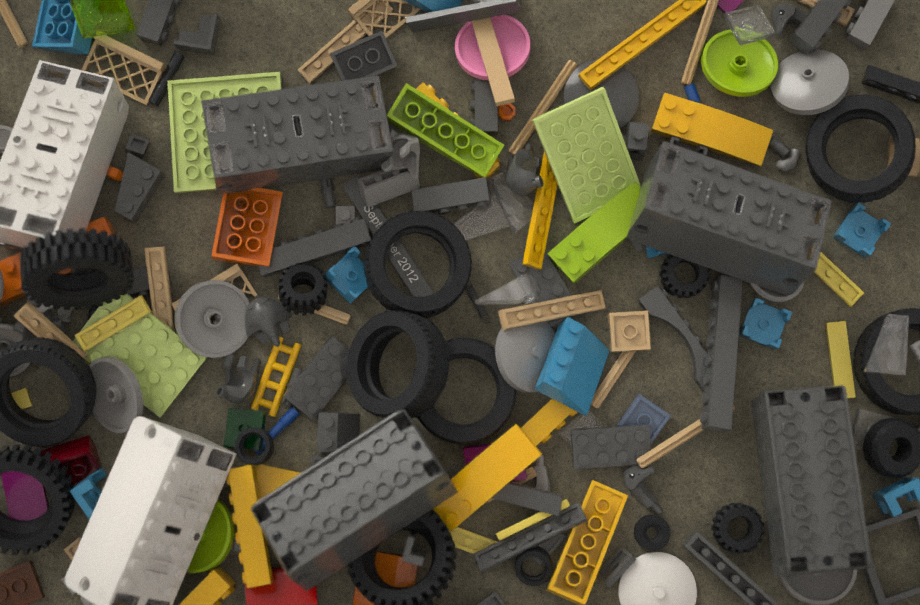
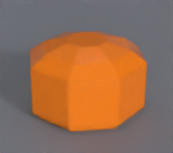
[498,103,515,121]
[106,166,123,182]

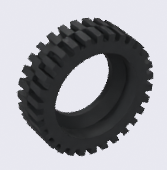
[20,228,134,310]
[0,444,75,555]
[347,510,457,605]

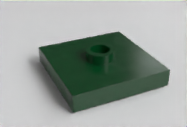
[224,408,266,450]

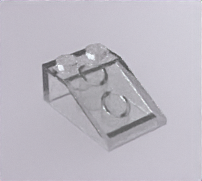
[474,273,543,305]

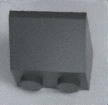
[317,412,359,452]

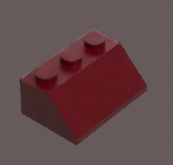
[40,435,102,492]

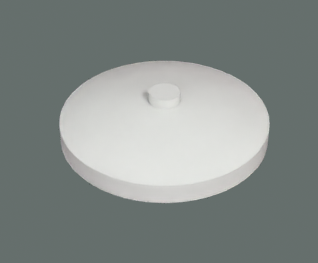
[618,552,697,605]

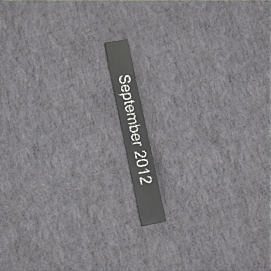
[342,175,434,297]

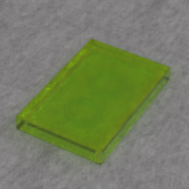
[70,0,135,38]

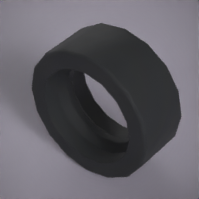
[234,427,274,465]
[515,547,552,586]

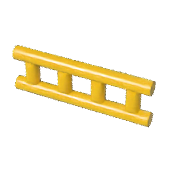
[251,336,302,417]

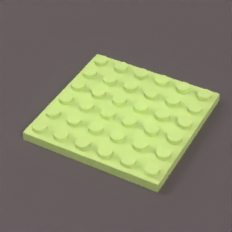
[167,72,287,193]

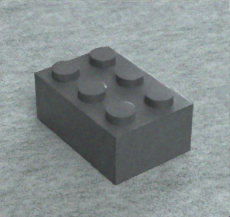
[330,31,398,81]

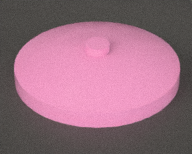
[455,15,531,80]

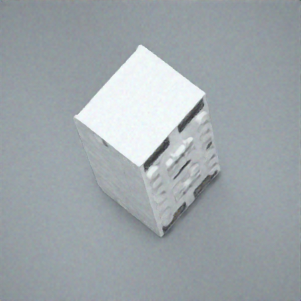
[0,60,129,248]
[65,416,236,605]

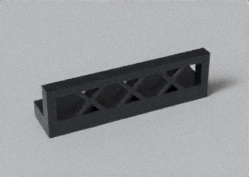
[861,65,920,104]

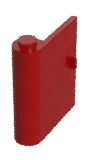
[245,567,318,605]

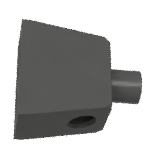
[625,122,649,161]

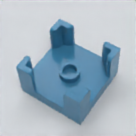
[833,202,891,258]
[325,246,368,304]
[739,298,792,349]
[70,468,107,520]
[872,477,920,517]

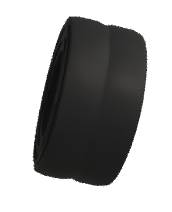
[634,515,670,551]

